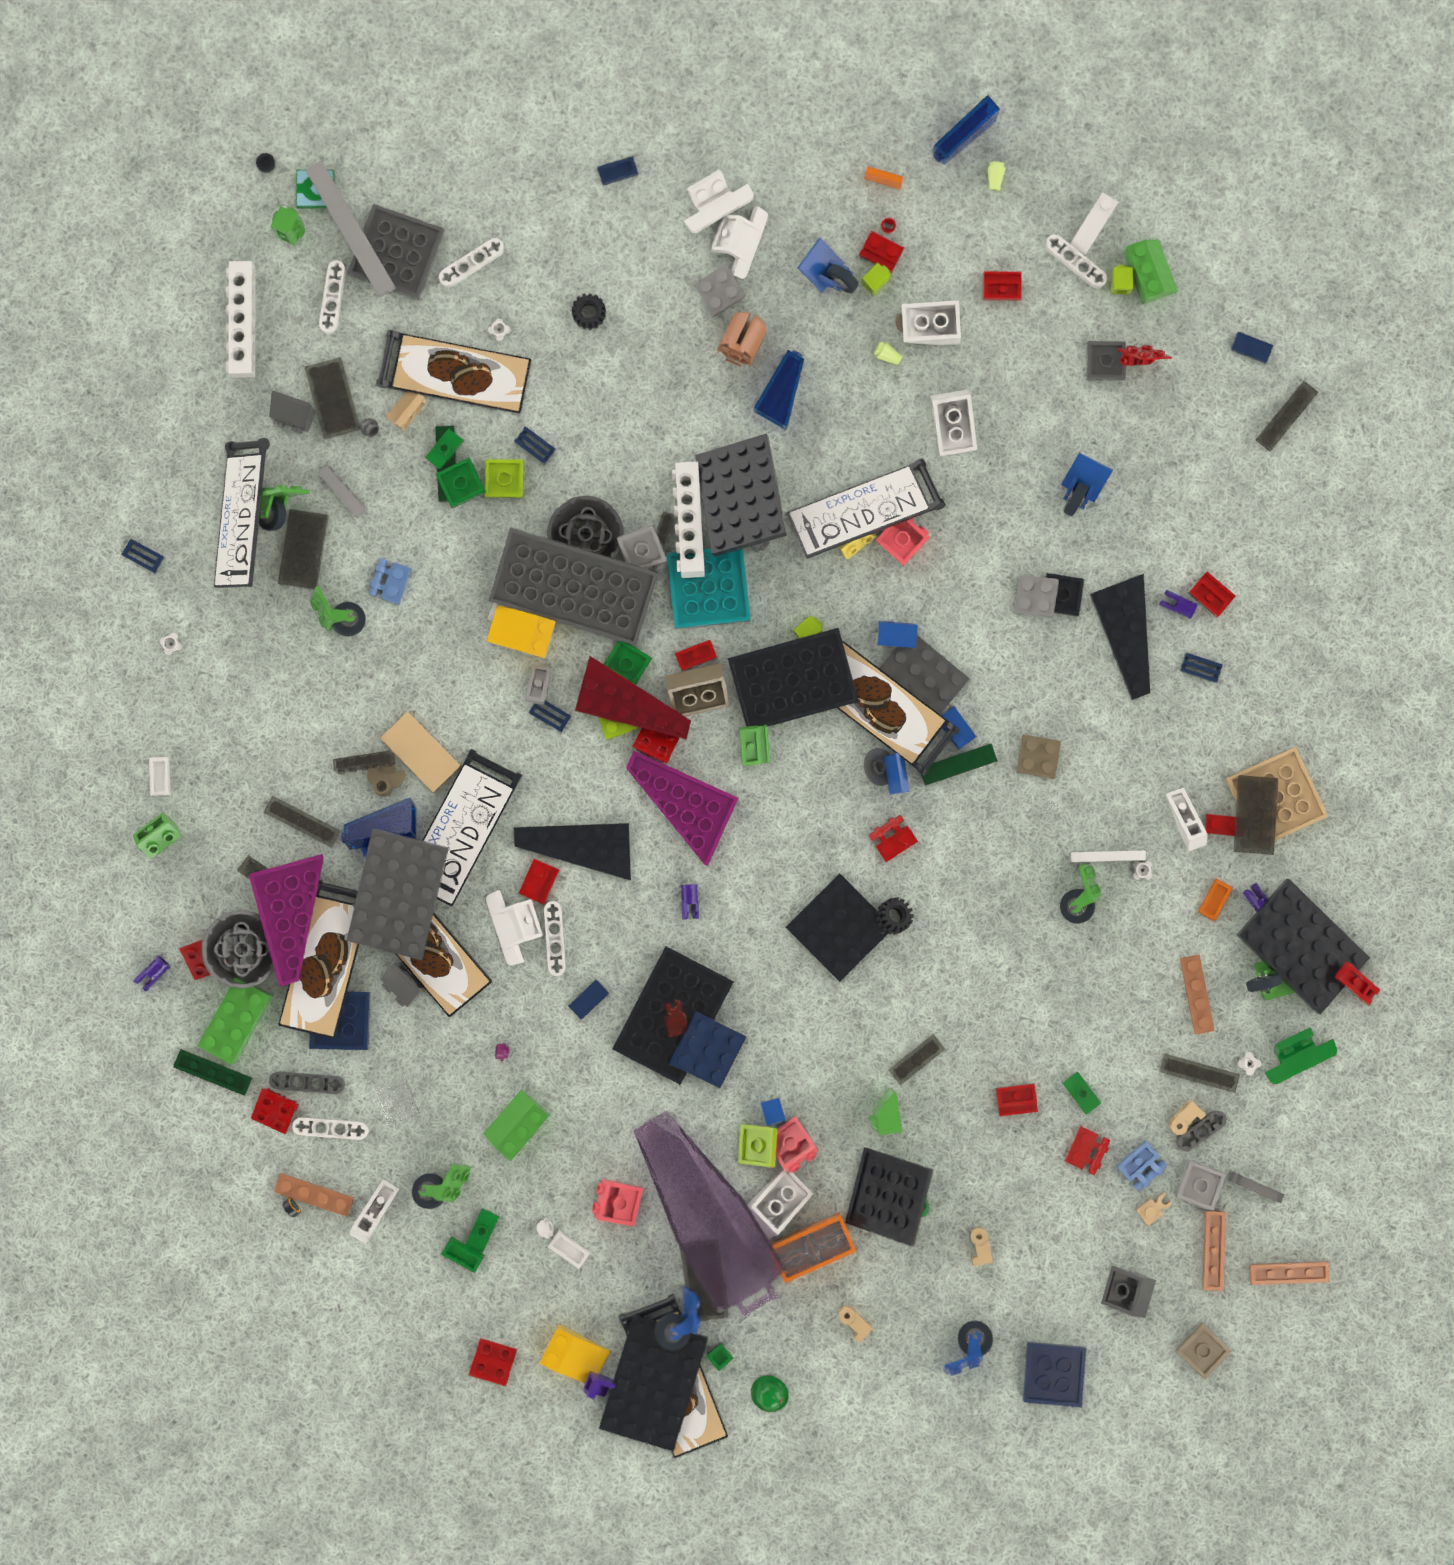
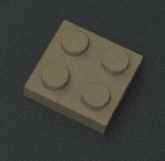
[1017,734,1061,779]
[1175,1322,1232,1379]

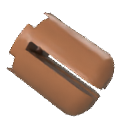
[717,312,766,367]

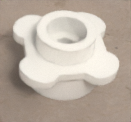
[488,319,511,341]
[160,633,182,655]
[1133,861,1152,880]
[1238,1052,1261,1075]
[537,1217,554,1239]

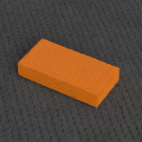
[864,167,904,189]
[1198,878,1233,921]

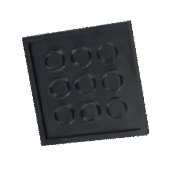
[785,873,888,982]
[845,1147,934,1246]

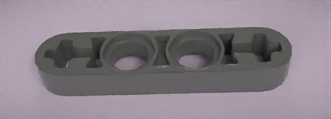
[269,1071,345,1094]

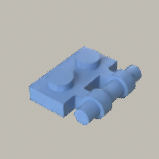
[368,558,411,605]
[1117,1141,1167,1191]

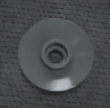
[864,748,890,786]

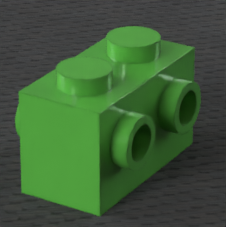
[271,206,305,246]
[133,812,182,859]

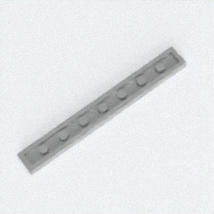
[305,160,396,297]

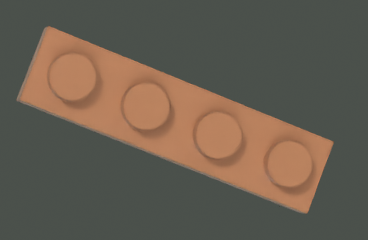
[1180,955,1215,1034]
[274,1173,355,1217]
[1202,1210,1226,1291]
[1249,1261,1330,1285]

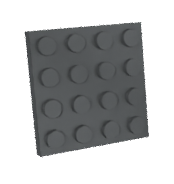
[347,204,445,300]
[880,635,970,714]

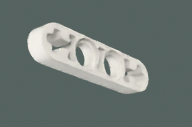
[1045,234,1107,289]
[439,238,504,287]
[319,260,346,334]
[1071,851,1146,862]
[544,901,566,976]
[292,1117,369,1140]

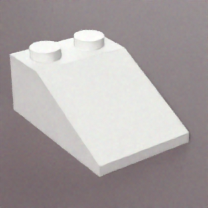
[902,300,961,345]
[930,389,977,456]
[742,1169,813,1239]

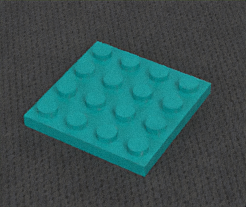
[667,548,751,629]

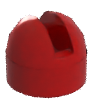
[881,218,896,234]

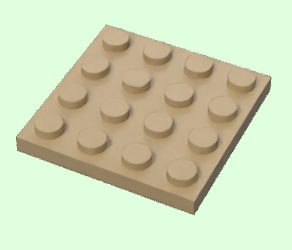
[1225,747,1329,848]

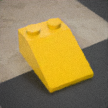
[486,605,556,658]
[539,1324,610,1383]

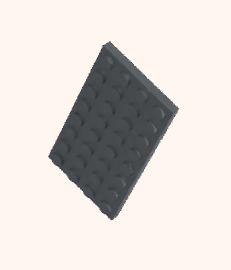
[489,527,658,646]

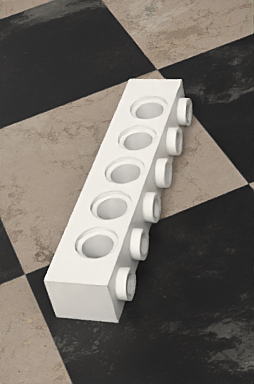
[226,261,255,378]
[672,462,705,578]

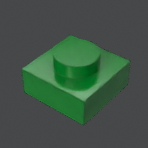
[706,1342,734,1371]

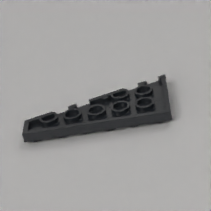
[1090,574,1150,700]
[514,823,631,881]

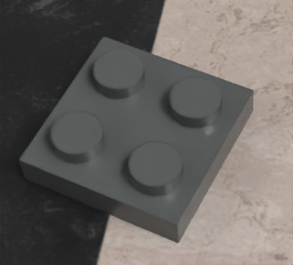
[1087,341,1126,381]

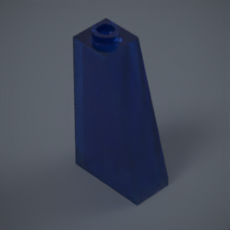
[933,95,1000,165]
[753,350,804,430]
[341,798,416,850]

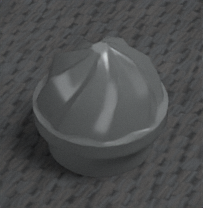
[360,418,380,438]

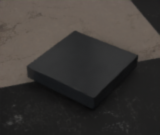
[1046,573,1085,617]

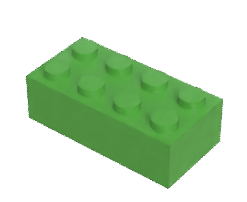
[197,977,274,1065]

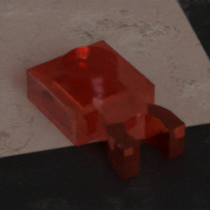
[665,1000,687,1037]

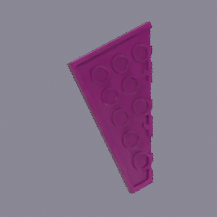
[626,751,739,866]
[248,854,324,987]

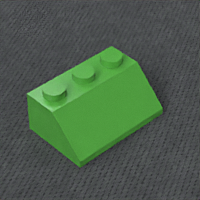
[1123,239,1179,304]
[869,1088,903,1136]
[484,1089,551,1161]

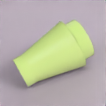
[987,162,1006,191]
[873,341,903,366]

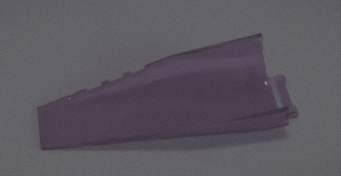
[634,1111,786,1318]

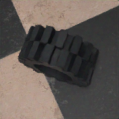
[571,293,606,330]
[876,897,914,935]

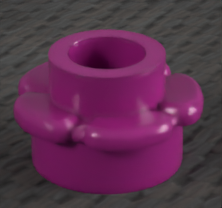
[495,1043,509,1062]

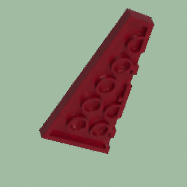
[575,656,691,740]

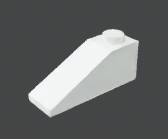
[1070,192,1118,255]
[1166,788,1207,851]
[349,1180,399,1244]

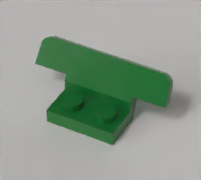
[1265,1027,1337,1084]

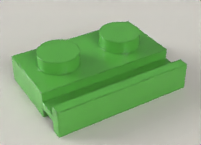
[739,725,770,766]

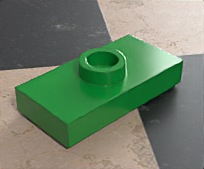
[425,428,464,471]
[1062,1072,1101,1115]
[466,1208,500,1253]
[441,1236,485,1273]

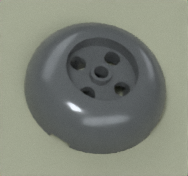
[547,496,624,559]
[201,910,275,988]

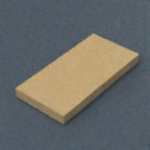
[380,711,461,793]

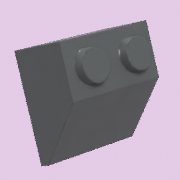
[269,391,316,434]
[380,963,426,1007]
[1101,1266,1156,1318]

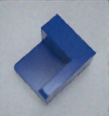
[760,1098,786,1126]

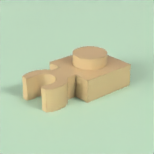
[1135,1193,1172,1226]

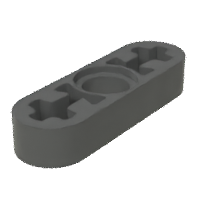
[1177,1110,1227,1151]
[1229,1171,1285,1203]

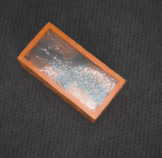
[769,1212,857,1283]

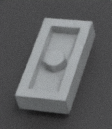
[525,664,552,705]

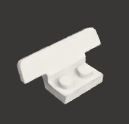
[684,170,754,233]
[711,206,768,279]
[486,890,543,965]

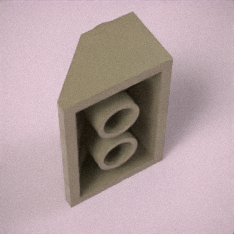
[665,663,730,716]

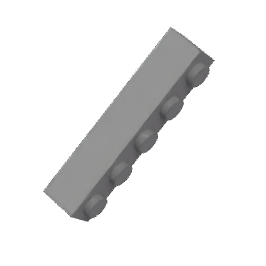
[317,465,366,518]

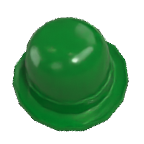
[751,1375,789,1412]

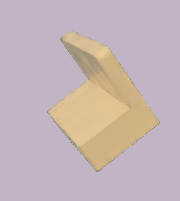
[386,392,427,431]

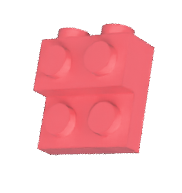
[876,518,930,566]
[776,1116,819,1173]
[592,1179,643,1226]

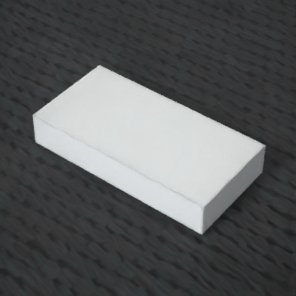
[149,757,171,796]
[548,1230,591,1269]

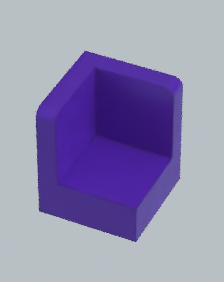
[583,1371,616,1399]

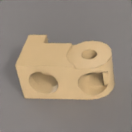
[1168,1100,1206,1135]
[969,1227,993,1266]
[838,1305,873,1343]

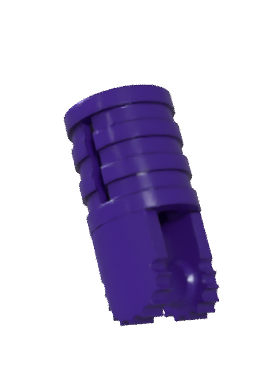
[1159,589,1198,619]
[1243,883,1268,912]
[680,884,699,920]
[133,955,171,991]

